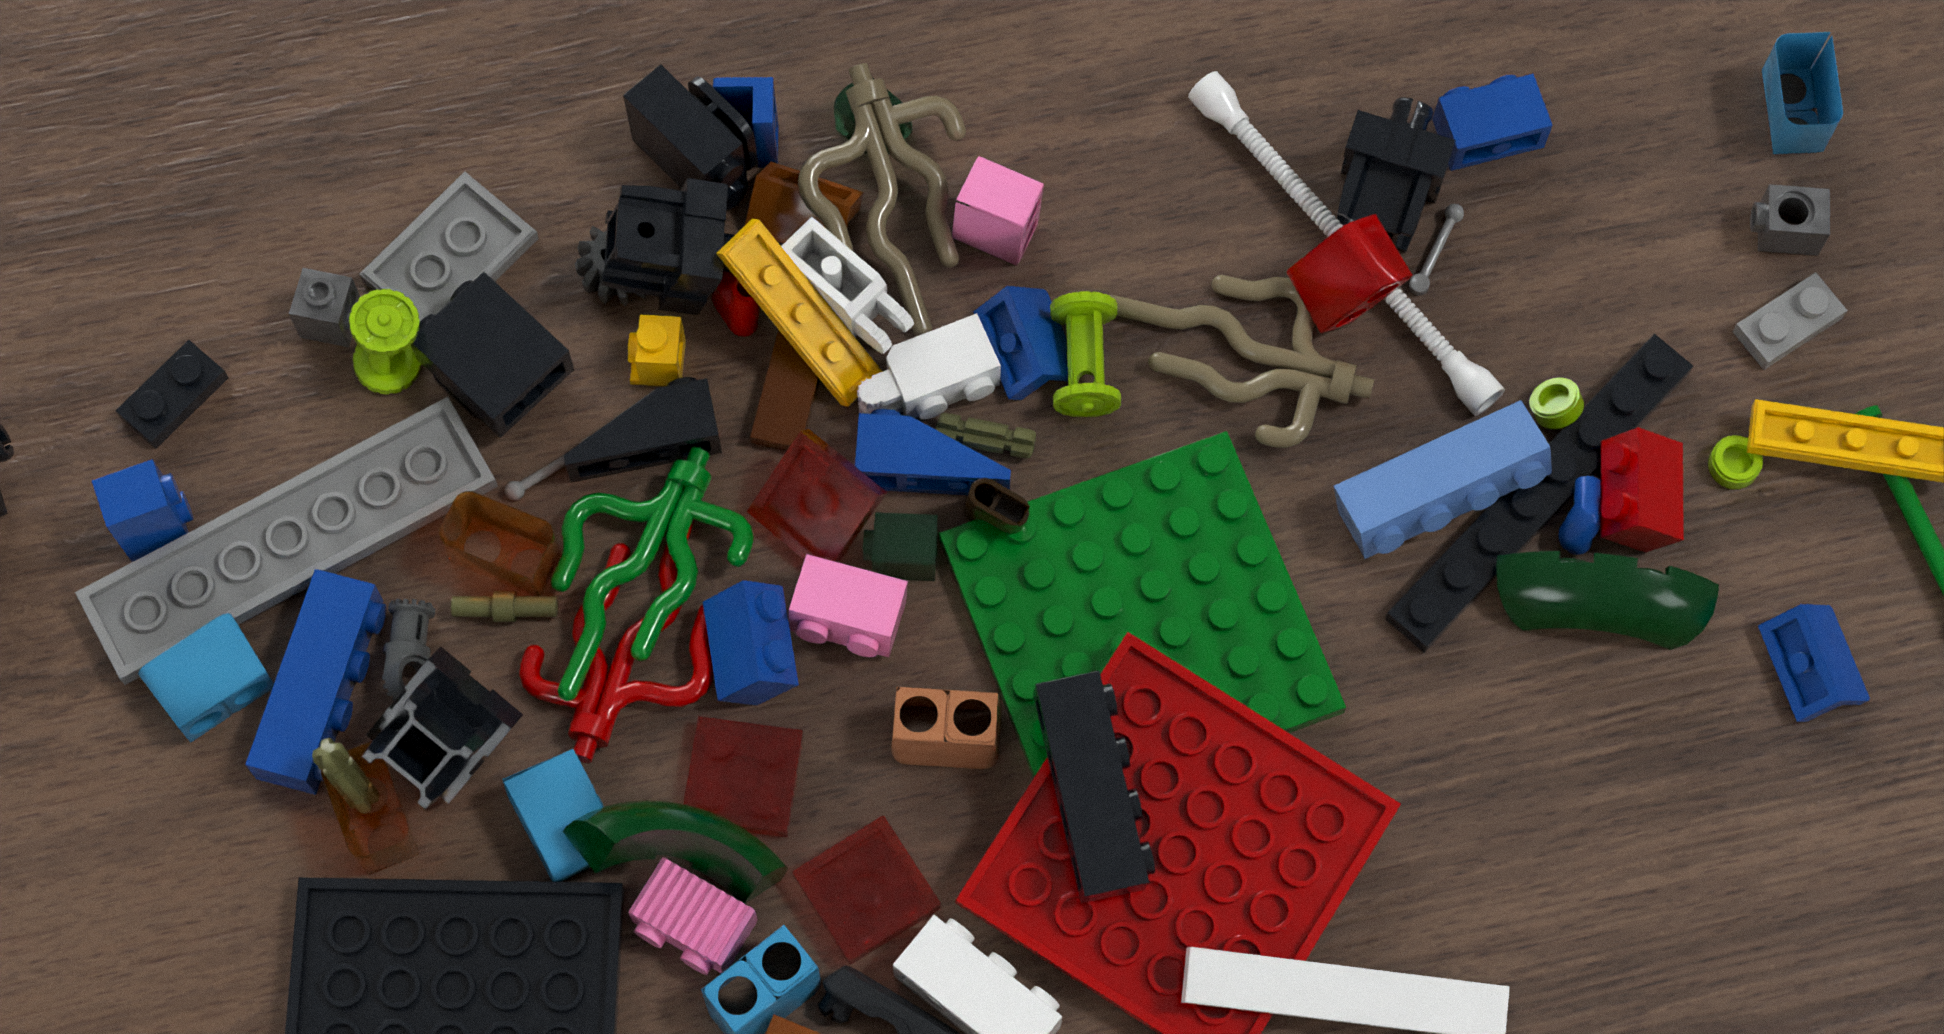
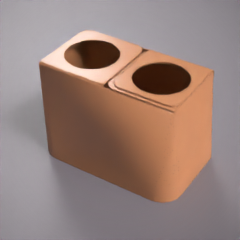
[891,687,1002,769]

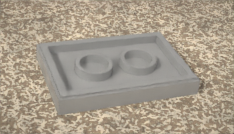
[359,172,539,322]

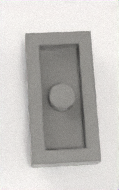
[1732,272,1848,370]

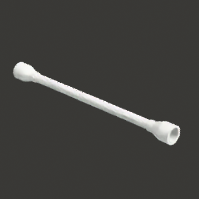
[1188,71,1505,416]

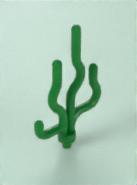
[551,447,754,701]

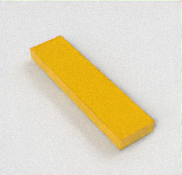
[716,219,883,407]
[1747,399,1944,483]

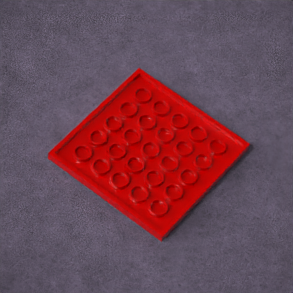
[955,632,1401,1034]

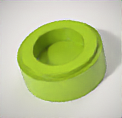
[1529,378,1584,429]
[1708,435,1763,489]

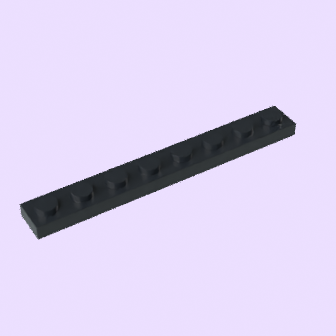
[1385,334,1693,653]

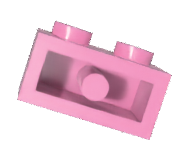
[789,554,908,658]

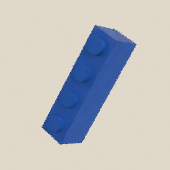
[245,569,387,795]

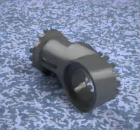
[382,599,436,701]

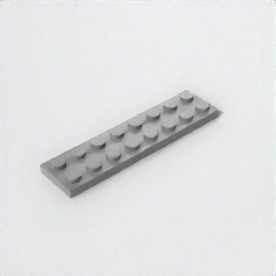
[75,397,498,685]

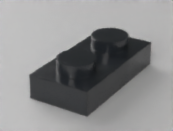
[115,340,229,449]

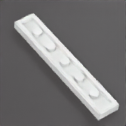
[1181,947,1509,1034]

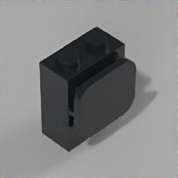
[623,64,758,210]
[411,272,574,438]

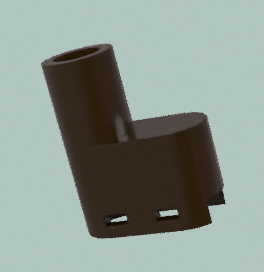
[964,478,1030,534]

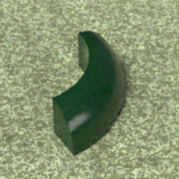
[1496,551,1719,650]
[563,800,788,904]

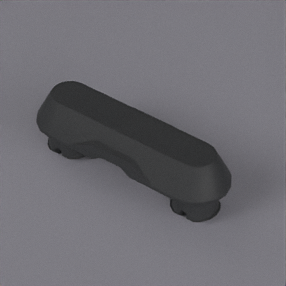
[818,965,959,1034]

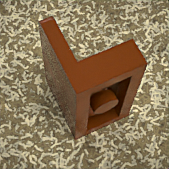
[744,161,864,244]

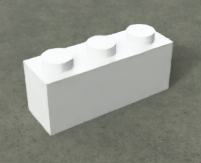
[893,915,1062,1034]

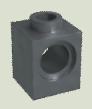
[1750,184,1830,256]
[289,268,360,347]

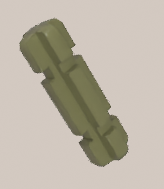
[936,413,1036,459]
[312,738,379,813]

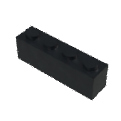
[1033,671,1155,904]

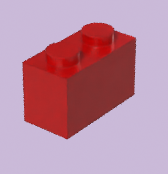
[1601,427,1684,552]

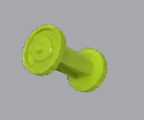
[349,289,421,394]
[1050,291,1121,417]

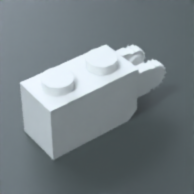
[781,217,914,354]
[857,313,1001,419]

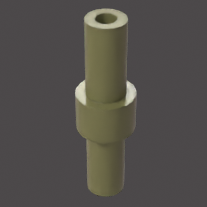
[451,591,558,622]

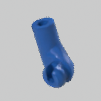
[1558,476,1601,555]

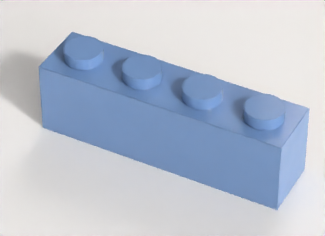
[1334,400,1552,559]

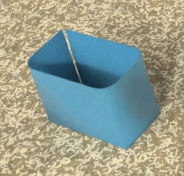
[1762,32,1843,154]
[138,613,274,743]
[502,749,604,882]
[701,925,821,1034]

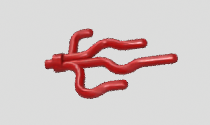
[519,520,714,763]

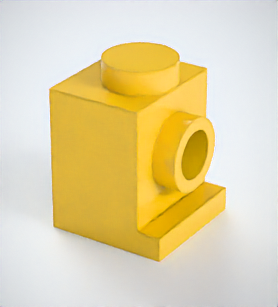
[628,315,686,386]

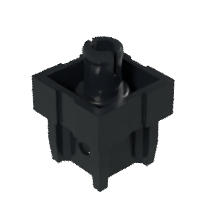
[1337,97,1456,253]
[601,178,735,315]
[362,646,523,809]

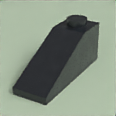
[564,377,722,483]

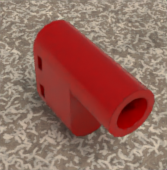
[711,271,760,337]

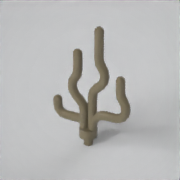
[798,63,966,336]
[1110,275,1375,448]

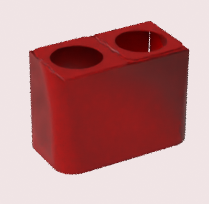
[1286,214,1413,333]

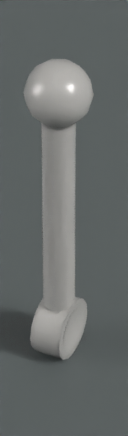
[1409,203,1464,296]
[504,436,589,501]

